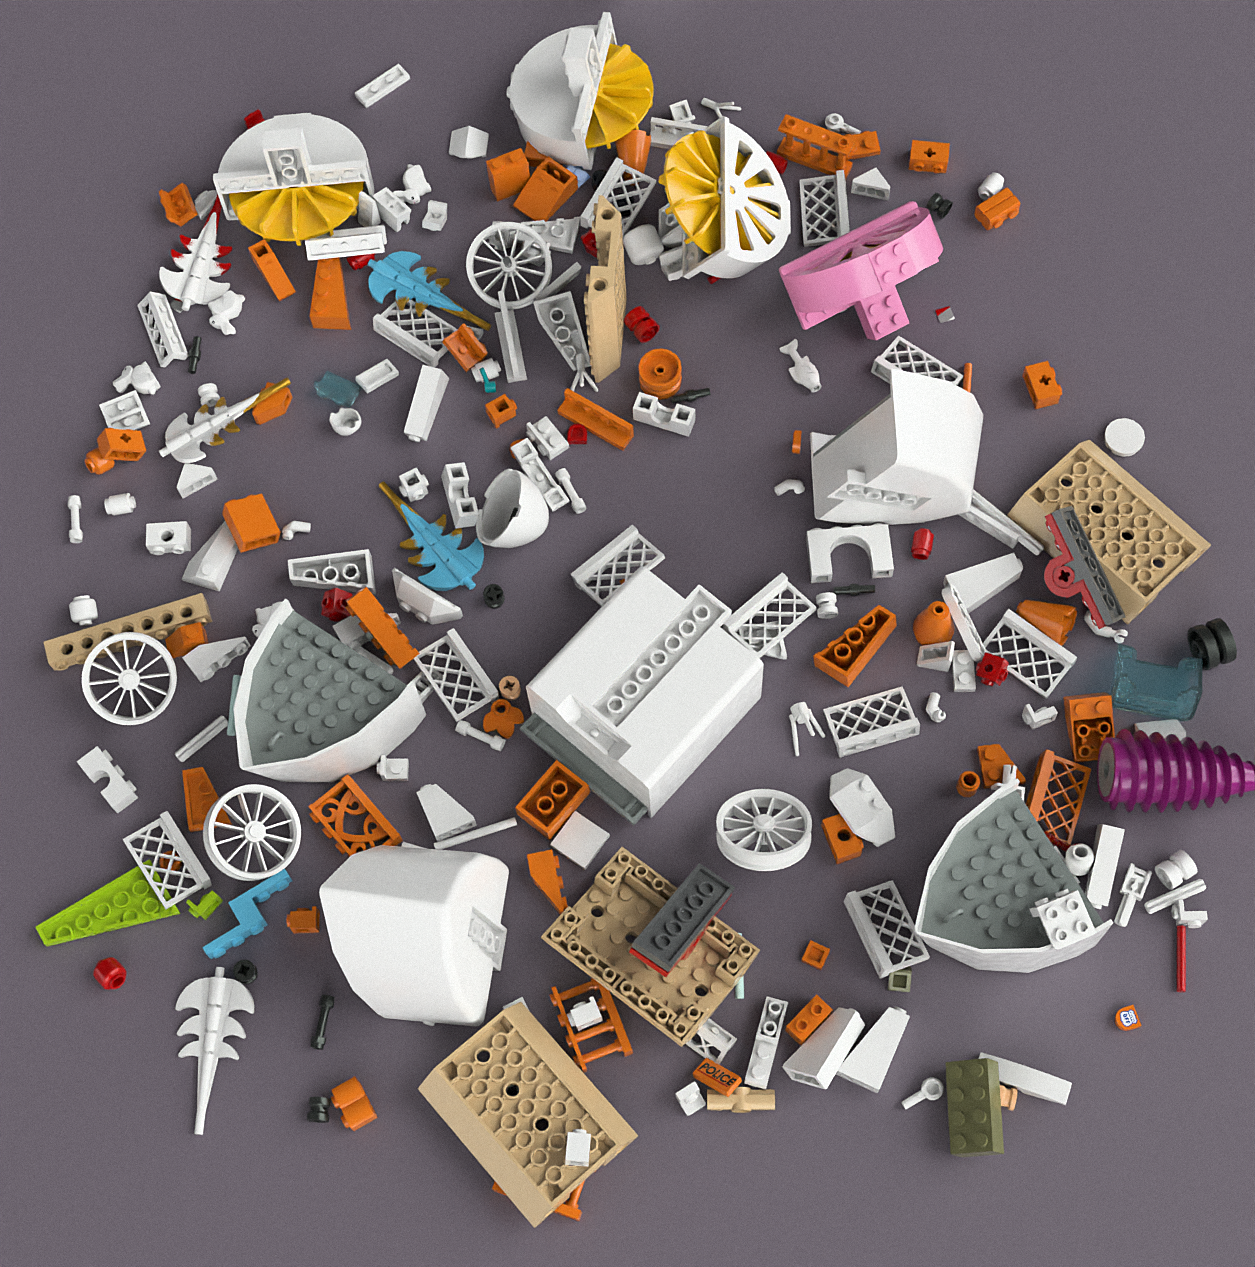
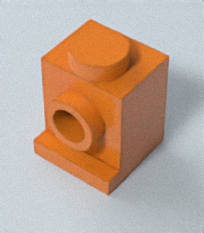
[485,394,517,429]
[286,906,320,933]

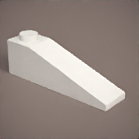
[533,291,591,371]
[182,521,238,591]

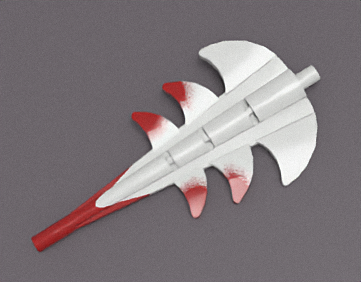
[159,194,232,311]

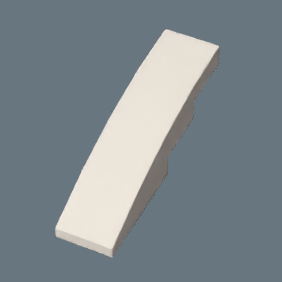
[979,1052,1072,1105]

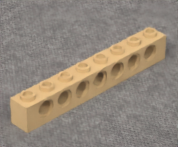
[44,593,212,671]

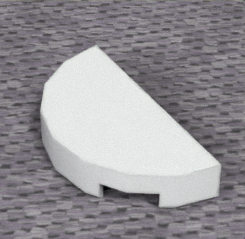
[195,190,218,221]

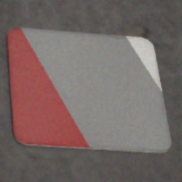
[169,298,183,313]
[936,306,955,323]

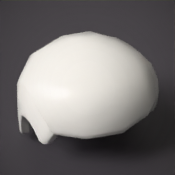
[329,408,361,436]

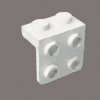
[1030,889,1095,950]

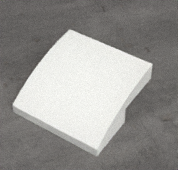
[99,390,150,430]

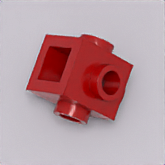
[321,588,352,622]
[976,652,1009,687]

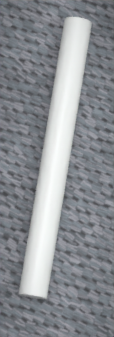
[434,817,517,850]

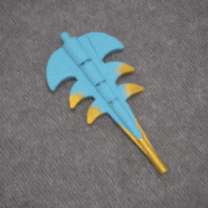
[368,251,491,331]
[379,481,484,591]

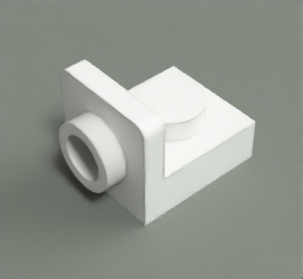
[1022,704,1058,730]
[377,755,409,781]
[676,1081,706,1116]

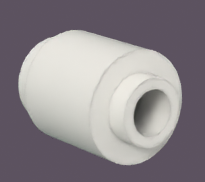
[978,173,1004,201]
[471,358,501,383]
[104,493,136,516]

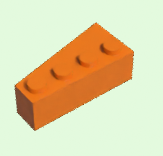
[309,257,351,330]
[345,586,420,669]
[813,605,897,687]

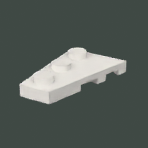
[517,216,581,254]

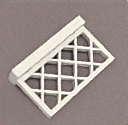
[581,157,656,237]
[800,170,850,247]
[495,291,527,383]
[373,300,458,368]
[871,336,963,386]
[571,525,665,607]
[723,572,816,659]
[983,609,1077,699]
[413,628,499,722]
[823,686,920,758]
[123,811,212,910]
[844,880,930,979]

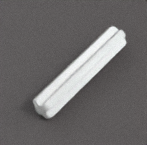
[175,715,228,762]
[1144,879,1206,914]

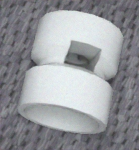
[1155,850,1197,890]

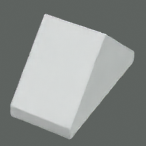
[851,168,890,200]
[177,463,218,498]
[917,641,955,672]

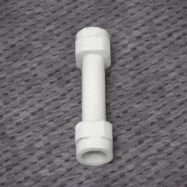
[555,468,586,514]
[68,495,83,543]
[455,720,506,751]

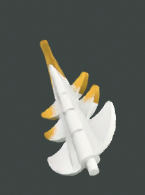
[159,377,291,463]

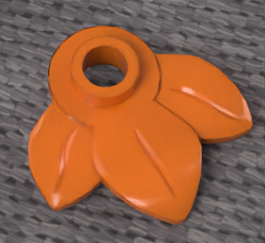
[483,699,524,739]

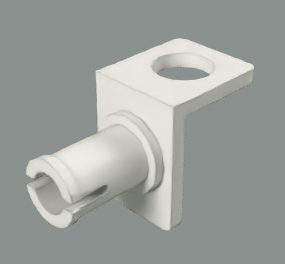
[991,765,1025,801]

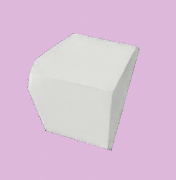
[449,126,489,159]

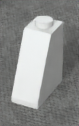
[416,784,477,842]

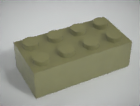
[945,1058,1004,1157]

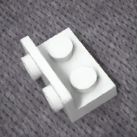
[526,416,570,460]

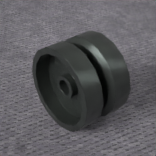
[1187,618,1237,670]

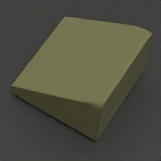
[888,964,912,992]

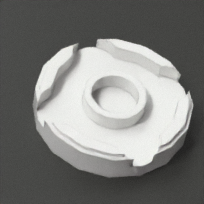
[1104,418,1145,457]

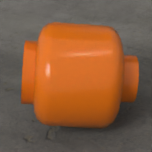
[84,447,115,475]

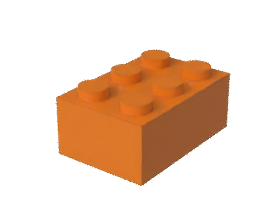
[515,760,590,840]

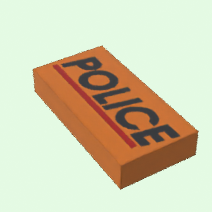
[693,1058,742,1097]

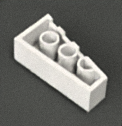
[288,549,376,594]

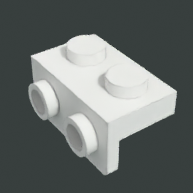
[659,246,683,281]

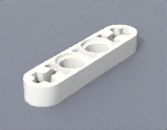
[942,585,986,662]

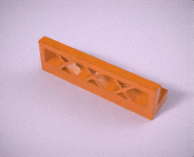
[557,388,634,451]

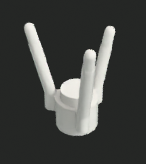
[789,702,825,756]

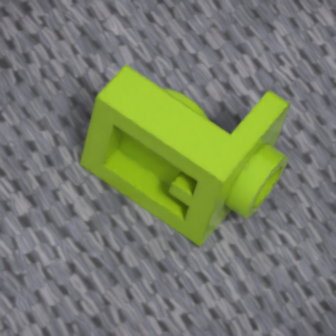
[186,890,223,920]

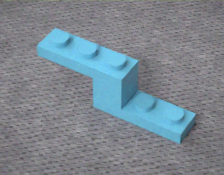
[202,868,292,959]

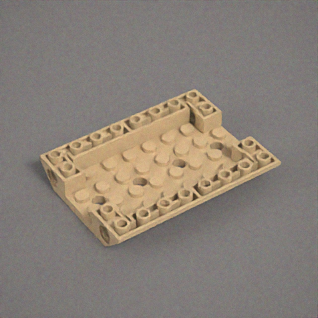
[584,195,627,383]
[1007,440,1211,625]
[541,847,760,1047]
[418,1002,638,1228]

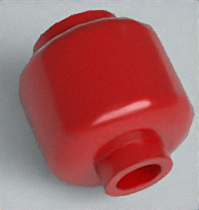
[93,957,127,990]

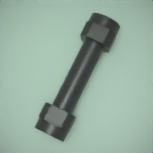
[310,995,335,1050]

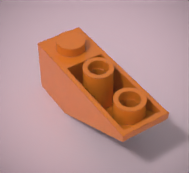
[248,239,296,301]
[527,849,568,915]

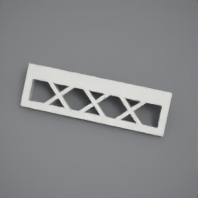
[650,117,708,149]
[137,292,189,367]
[958,503,1019,549]
[686,1018,737,1065]

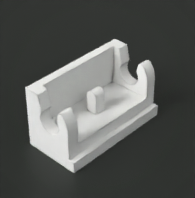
[372,187,411,232]

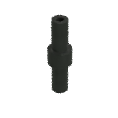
[188,336,201,374]
[671,387,711,404]
[833,584,875,596]

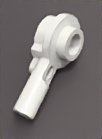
[825,113,861,135]
[901,1077,944,1110]

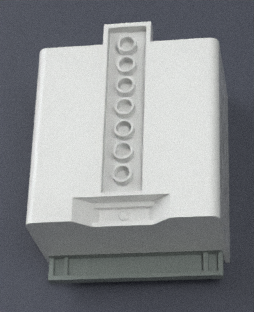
[520,566,764,826]

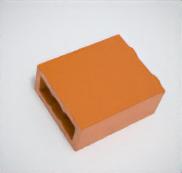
[486,148,530,202]
[222,493,281,553]

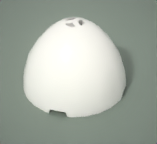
[476,469,549,548]

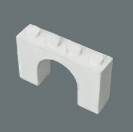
[806,523,894,583]

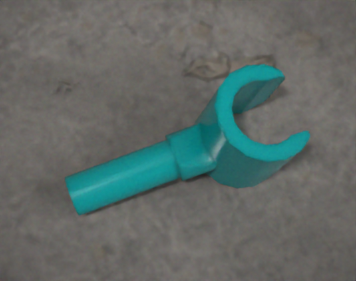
[479,367,496,393]

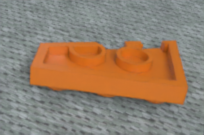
[182,767,232,832]

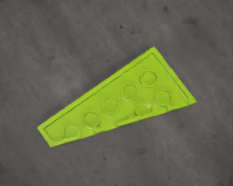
[35,859,181,947]

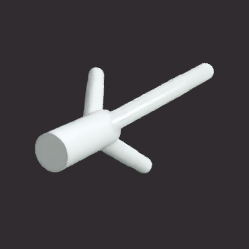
[701,98,741,118]
[570,354,598,392]

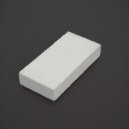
[356,359,399,394]

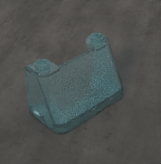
[1110,644,1202,721]

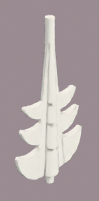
[175,967,254,1135]

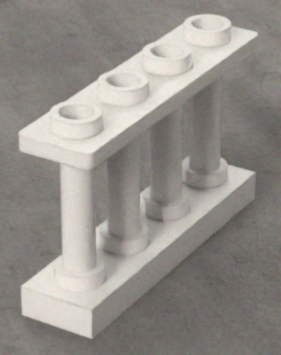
[305,225,387,260]

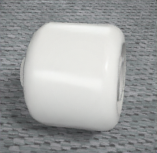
[623,224,664,265]

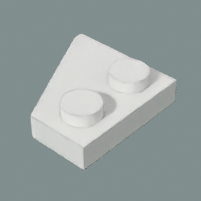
[738,620,787,660]

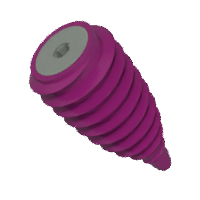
[1097,729,1255,813]

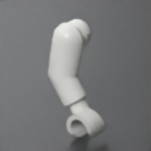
[1084,610,1128,643]

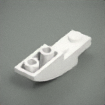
[744,996,788,1089]

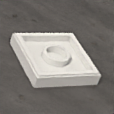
[550,811,610,870]

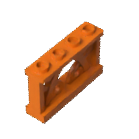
[308,774,403,857]

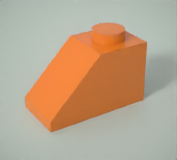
[165,622,208,658]

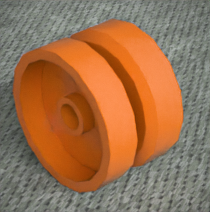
[638,348,682,400]

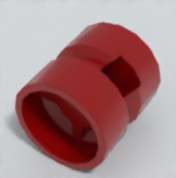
[624,306,660,343]

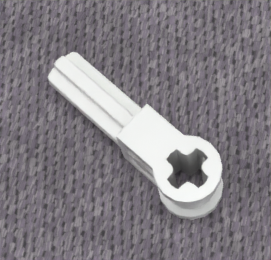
[1114,863,1152,927]

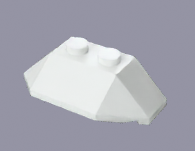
[392,567,463,625]
[829,768,895,847]

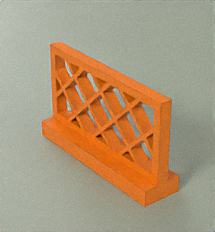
[1026,749,1091,846]

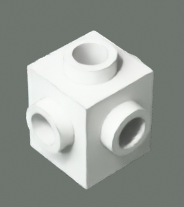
[488,221,516,251]
[399,467,429,502]

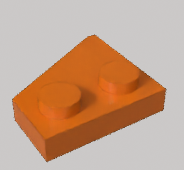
[977,744,1026,789]

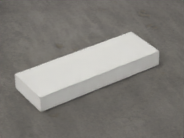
[355,63,410,108]
[533,262,581,304]

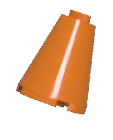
[614,130,652,185]
[1016,599,1077,646]
[913,601,954,646]

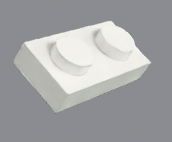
[952,650,976,692]

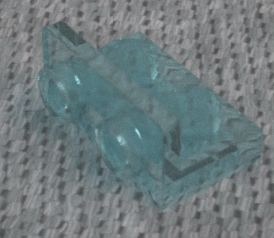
[314,371,362,408]

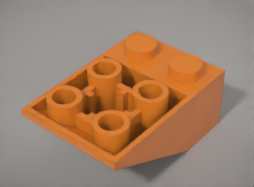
[513,156,578,222]
[1063,692,1115,762]

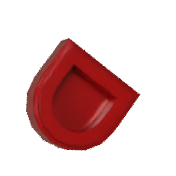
[567,424,587,444]

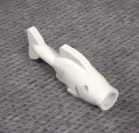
[780,339,821,393]

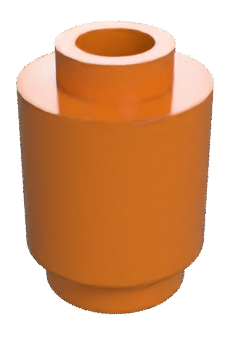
[956,771,980,797]

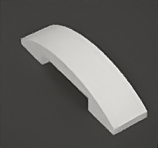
[511,438,570,512]

